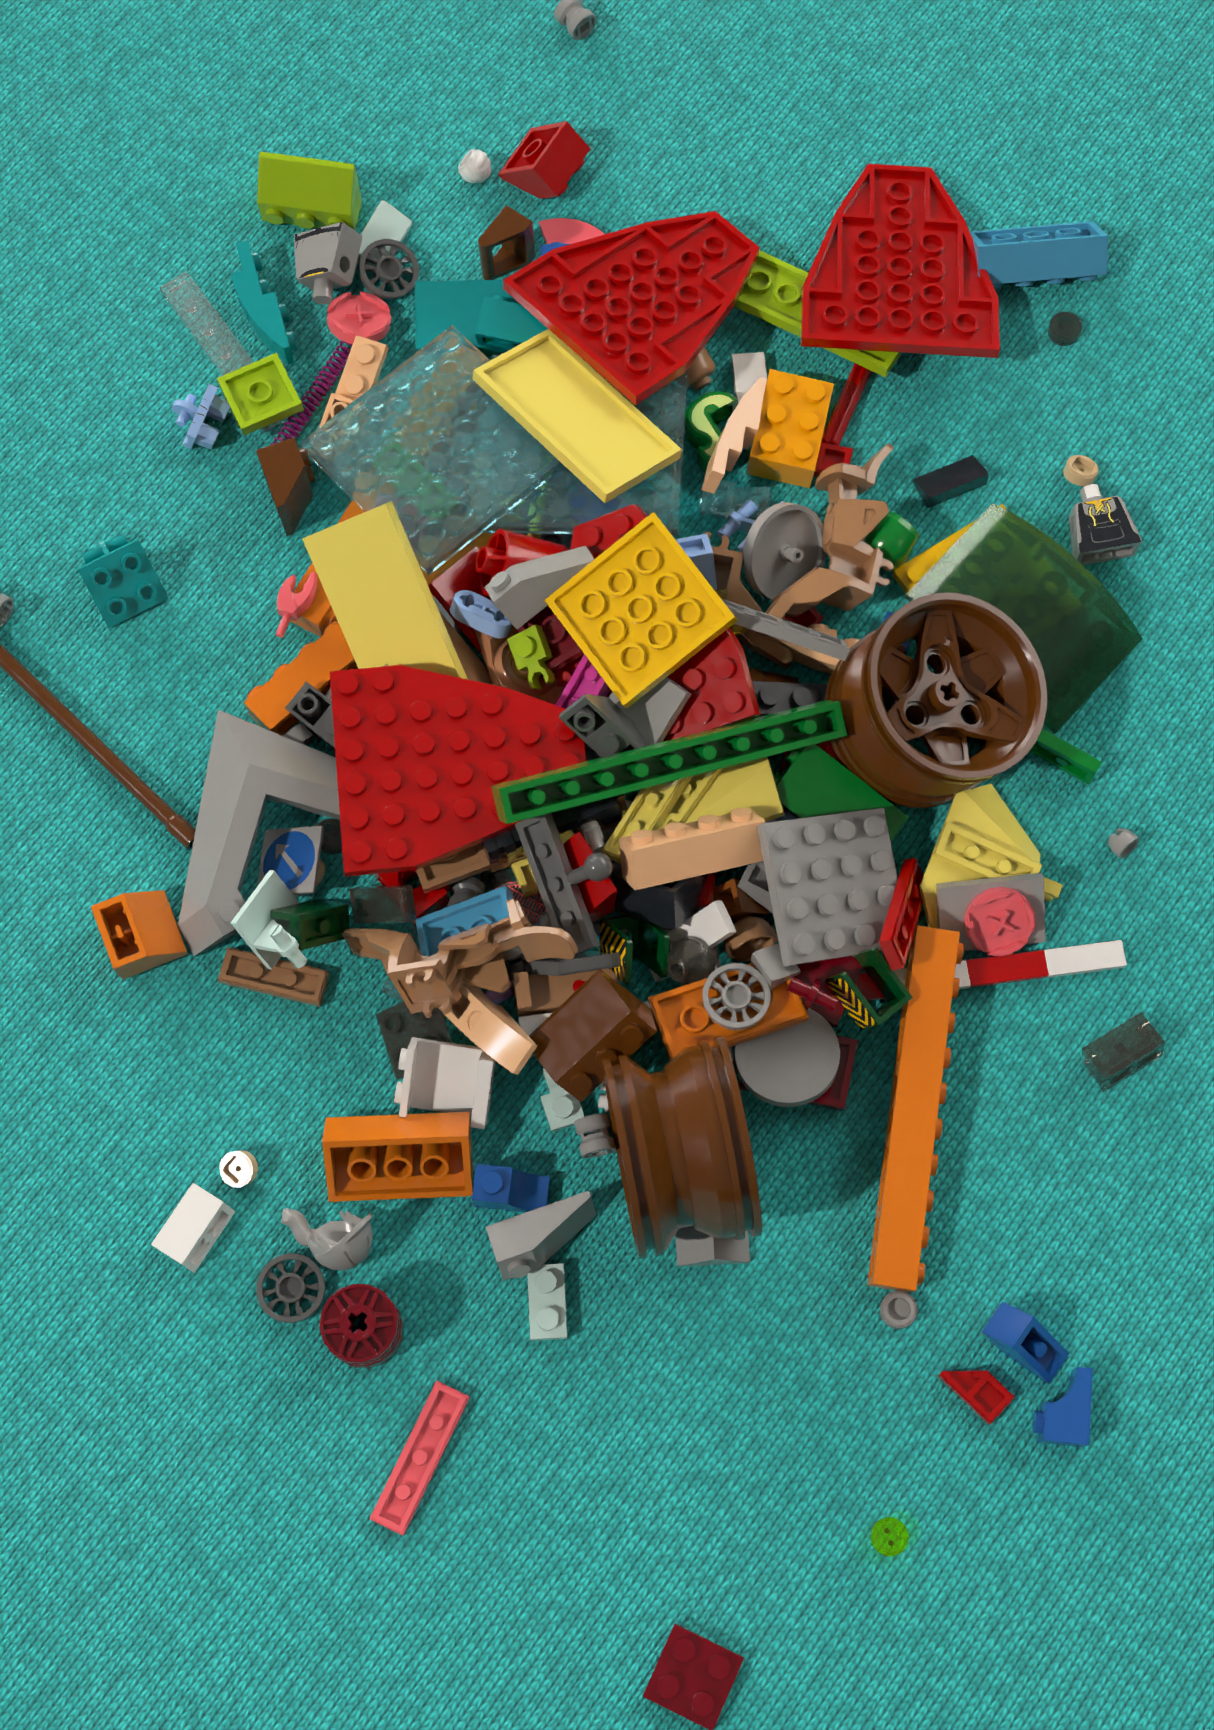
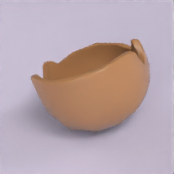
[724,916,778,962]

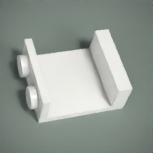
[394,1037,496,1129]

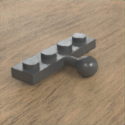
[515,813,612,955]

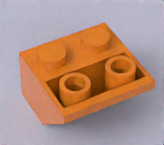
[91,890,188,980]

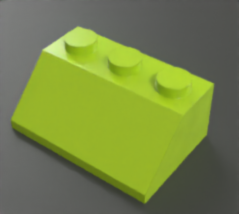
[257,151,362,230]

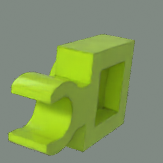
[507,625,555,690]

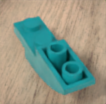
[230,240,297,364]

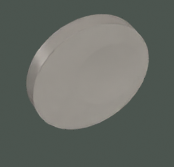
[743,502,826,600]
[735,1008,840,1107]

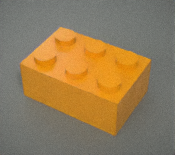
[746,369,834,488]

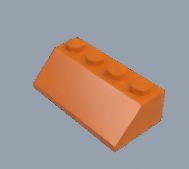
[322,1112,473,1202]

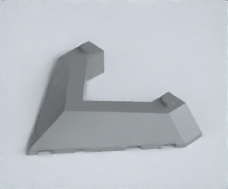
[178,710,340,957]

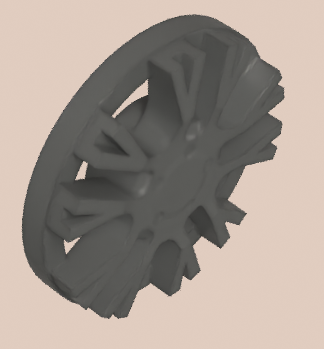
[358,239,419,300]
[256,1253,325,1323]

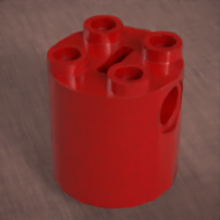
[475,529,568,596]

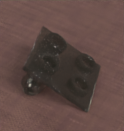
[376,1001,453,1080]

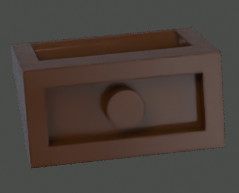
[478,205,535,280]

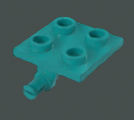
[77,533,169,628]

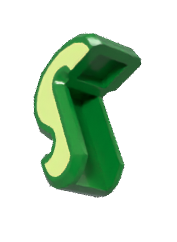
[685,391,738,473]

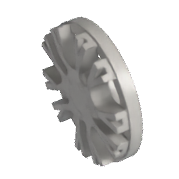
[702,963,771,1031]

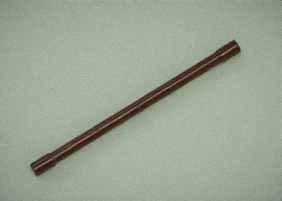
[0,644,196,850]

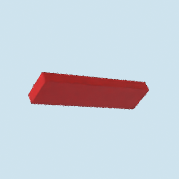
[879,858,924,971]

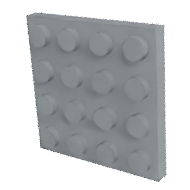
[757,808,898,967]

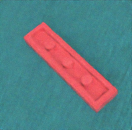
[369,1380,470,1536]

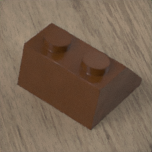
[256,437,316,536]

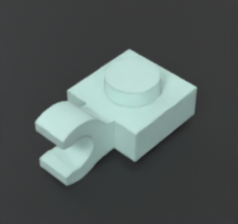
[540,1068,584,1132]

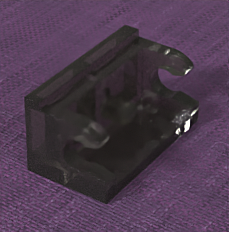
[1082,1012,1165,1092]

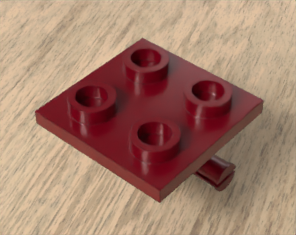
[786,956,863,1027]

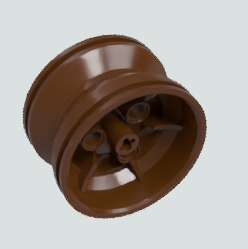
[825,592,1047,808]
[602,1037,762,1259]

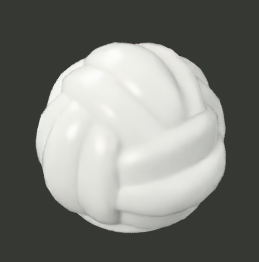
[458,149,491,183]

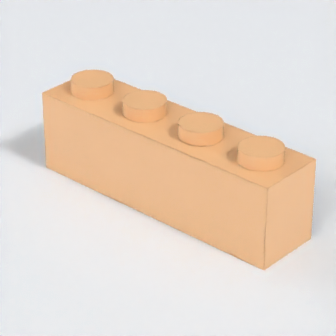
[619,808,765,890]

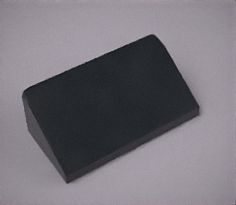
[913,455,989,508]

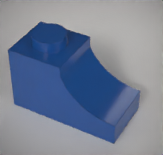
[472,1164,550,1212]
[1032,1367,1093,1448]

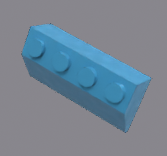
[970,221,1108,289]

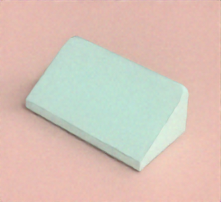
[357,200,413,267]

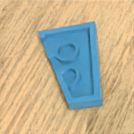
[416,886,514,956]

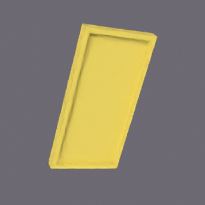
[472,329,682,503]
[302,501,468,679]

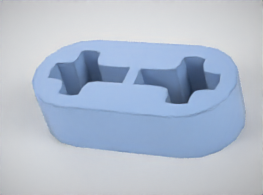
[450,590,512,638]

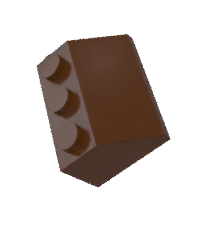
[529,969,657,1102]

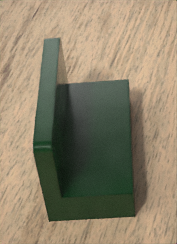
[270,899,349,950]

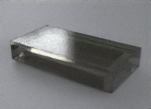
[349,885,417,923]

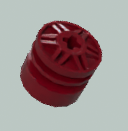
[319,1284,404,1369]

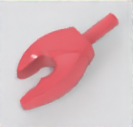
[275,572,317,638]

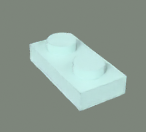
[527,1263,567,1341]

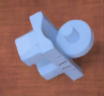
[172,384,230,449]

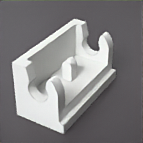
[151,1183,235,1273]

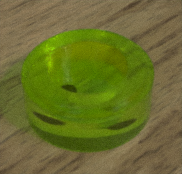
[870,1517,909,1557]

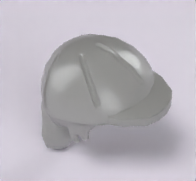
[281,1208,373,1271]

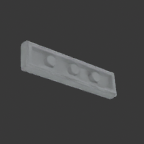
[721,598,849,661]

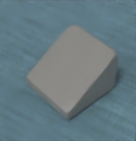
[751,943,801,990]

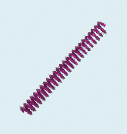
[271,341,353,445]

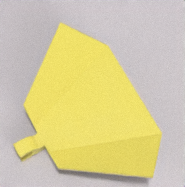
[659,757,785,829]
[919,784,1063,928]

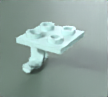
[231,870,307,970]

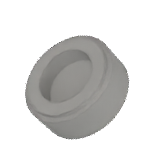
[879,1291,917,1329]

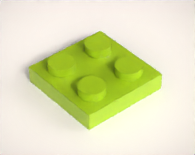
[217,353,304,436]

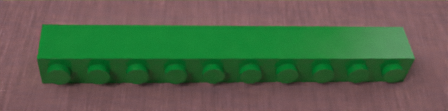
[491,700,847,824]

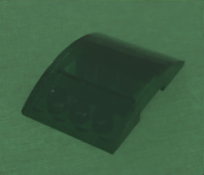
[904,503,1143,734]

